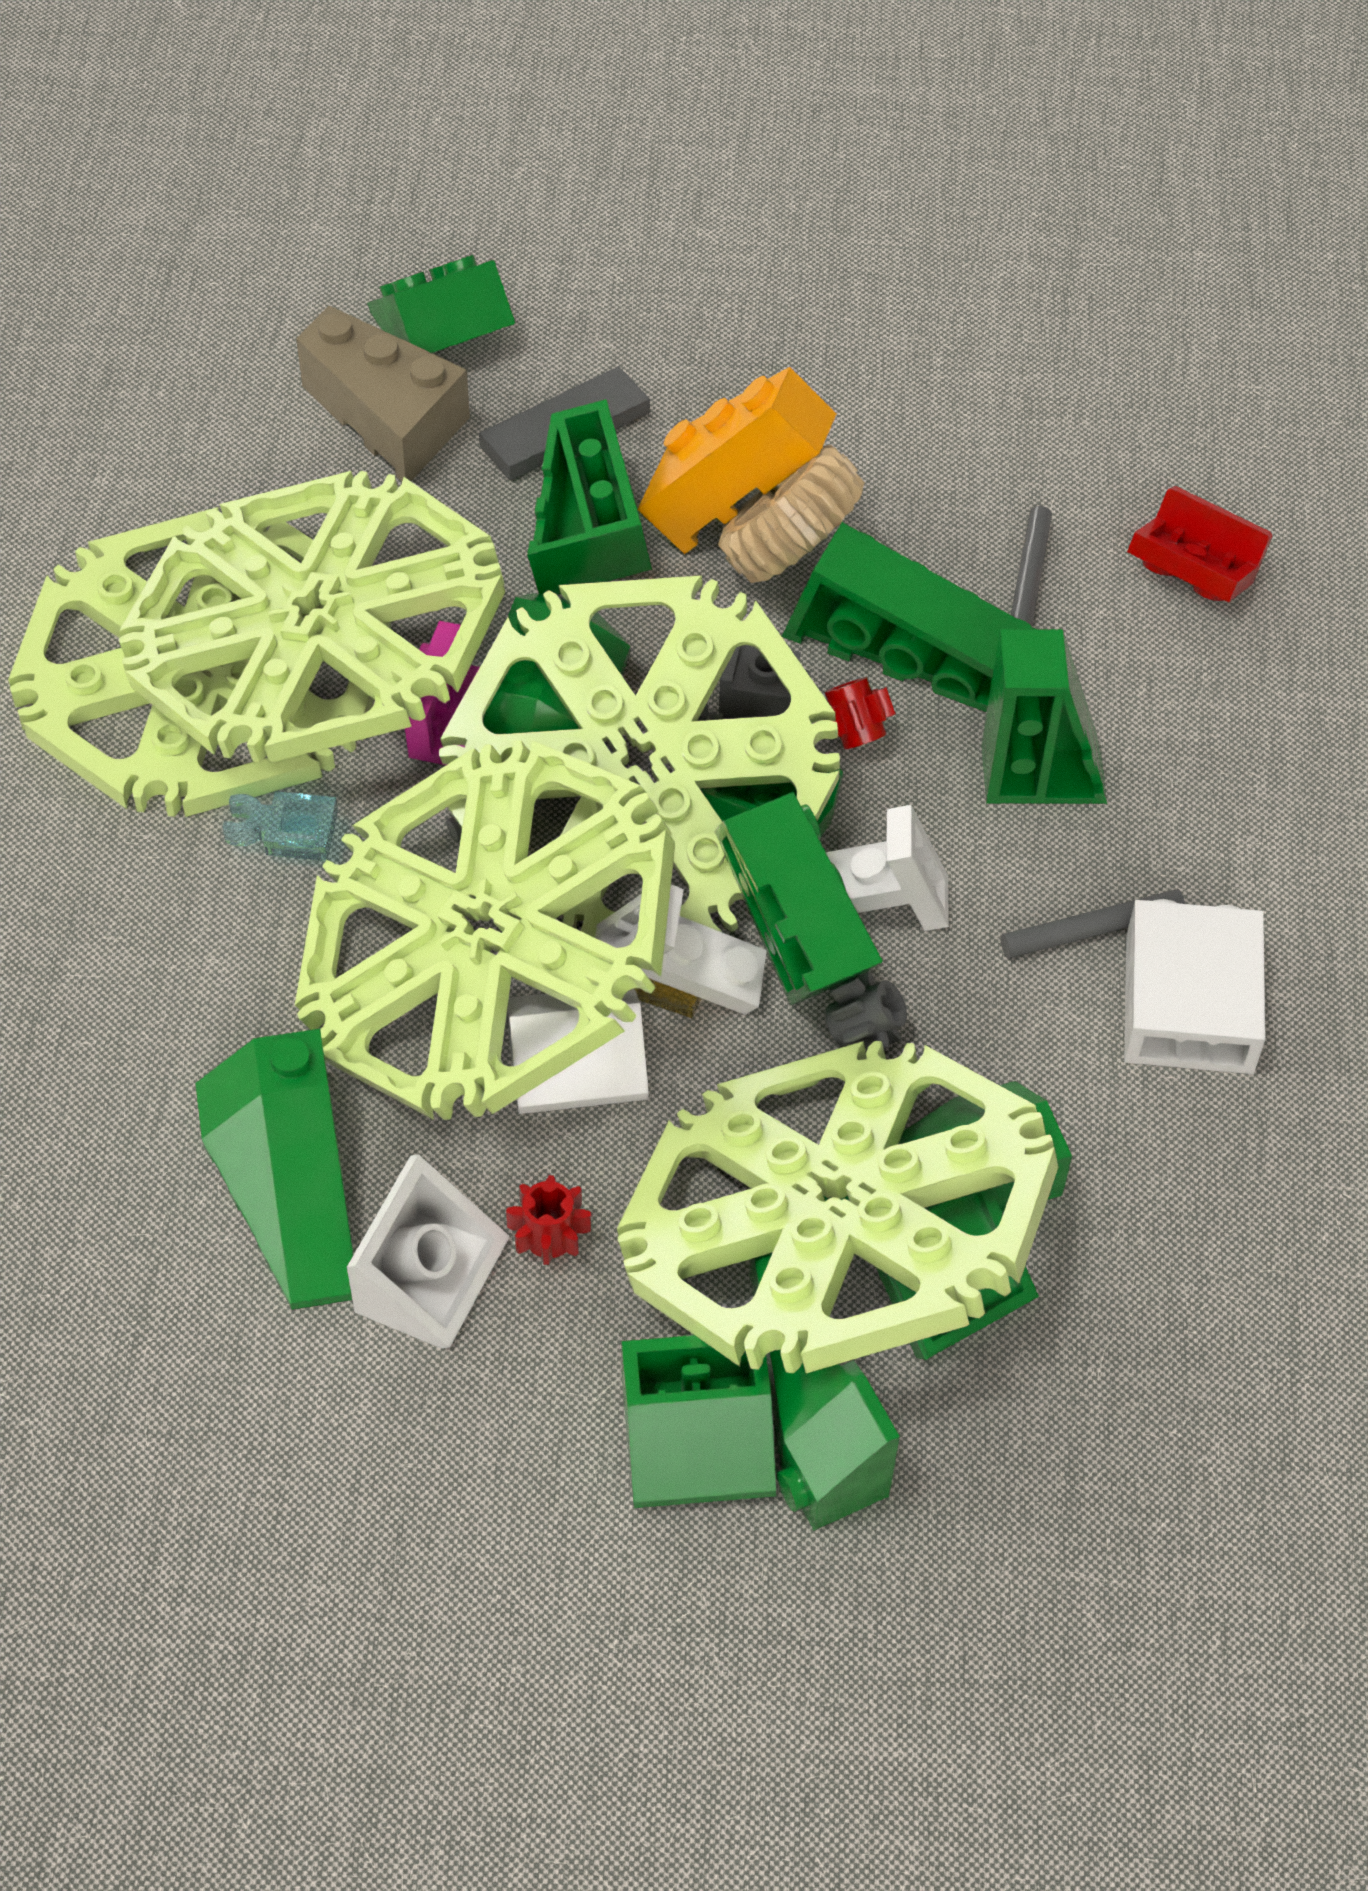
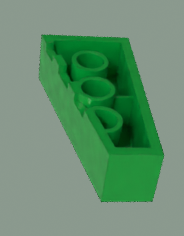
[781,522,1033,712]

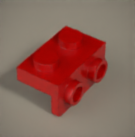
[1127,486,1273,603]

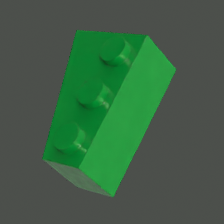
[527,399,652,595]

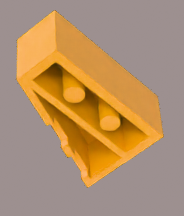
[637,367,837,554]

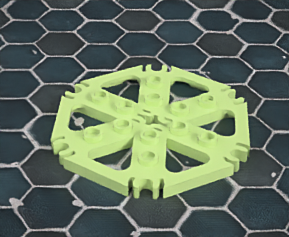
[119,471,505,763]
[8,507,391,817]
[439,575,840,938]
[295,739,675,1120]
[617,1041,1058,1373]

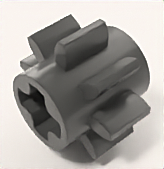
[826,971,907,1052]

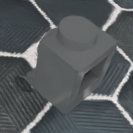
[719,645,810,719]

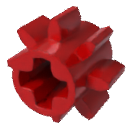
[824,677,896,749]
[506,1175,591,1265]

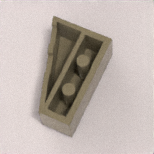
[296,305,470,482]

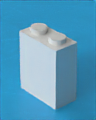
[1124,899,1265,1074]

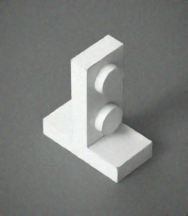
[826,805,949,931]
[595,884,766,1015]

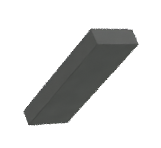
[479,366,650,481]

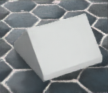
[506,988,649,1114]
[347,1154,510,1349]

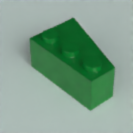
[981,628,1107,804]
[715,792,883,1006]

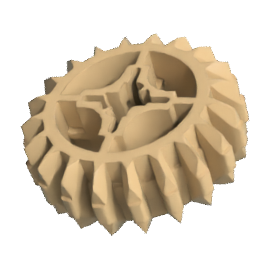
[718,445,865,583]

